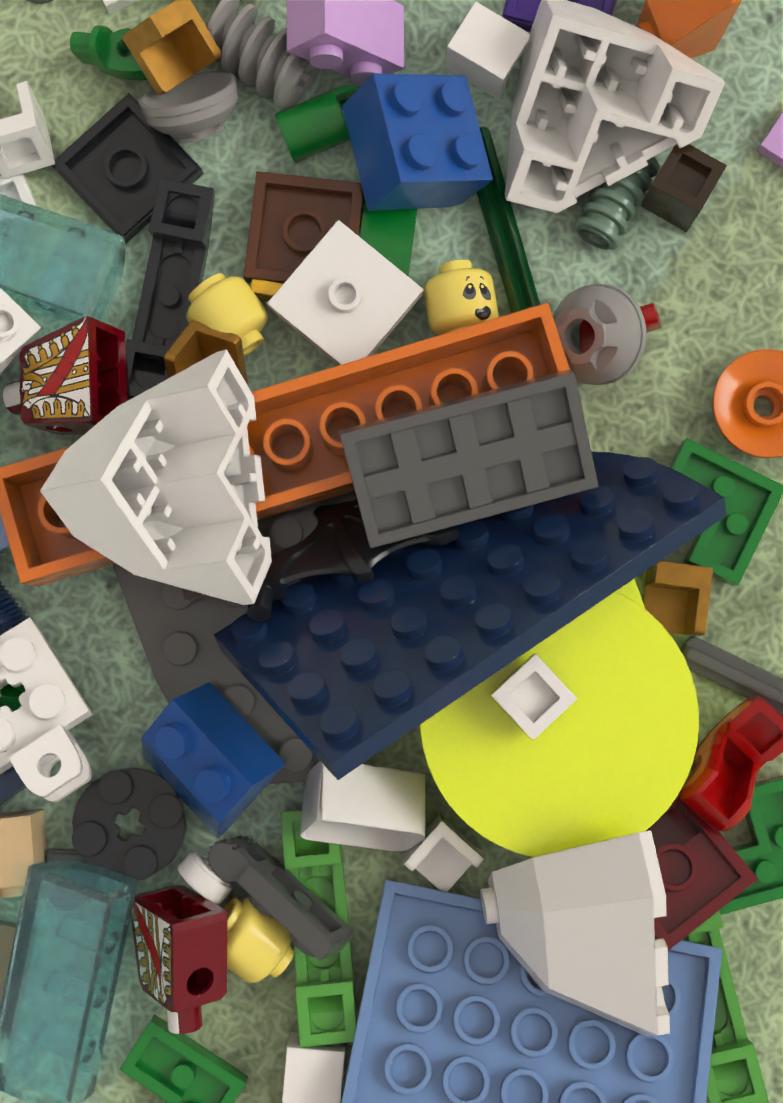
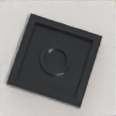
[51,93,204,244]

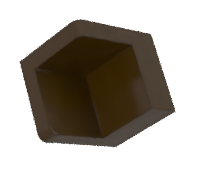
[641,144,727,232]

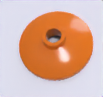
[712,349,783,458]

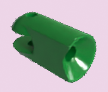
[275,85,359,163]

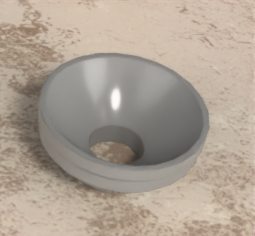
[138,71,239,143]
[553,284,647,385]

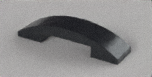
[125,178,215,397]

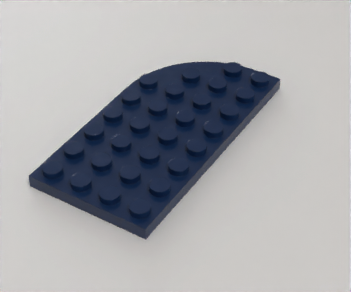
[214,451,727,780]

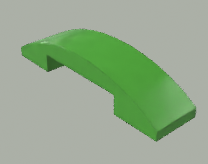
[280,810,357,1048]
[682,911,769,1103]

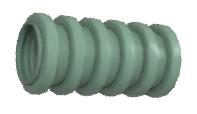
[575,157,660,250]

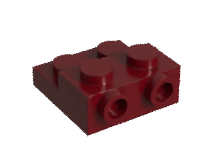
[646,794,758,951]

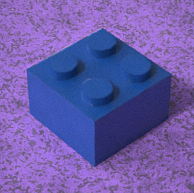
[342,73,493,211]

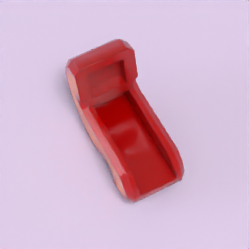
[679,696,783,831]

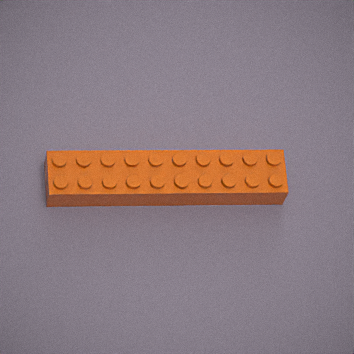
[0,303,570,587]

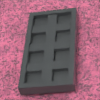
[339,369,599,548]

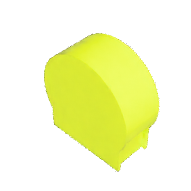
[418,579,699,857]

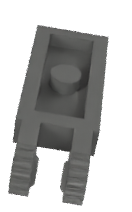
[206,835,354,961]

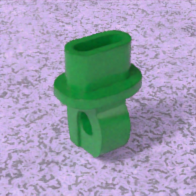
[70,25,148,81]

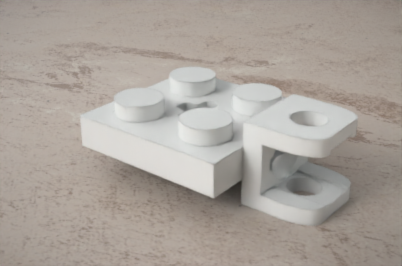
[0,617,93,803]

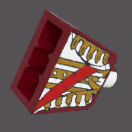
[3,316,127,435]
[128,885,228,1034]

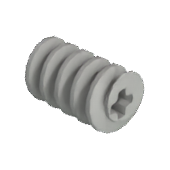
[206,0,320,110]

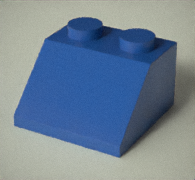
[141,682,286,838]

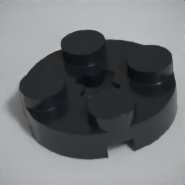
[72,768,187,882]

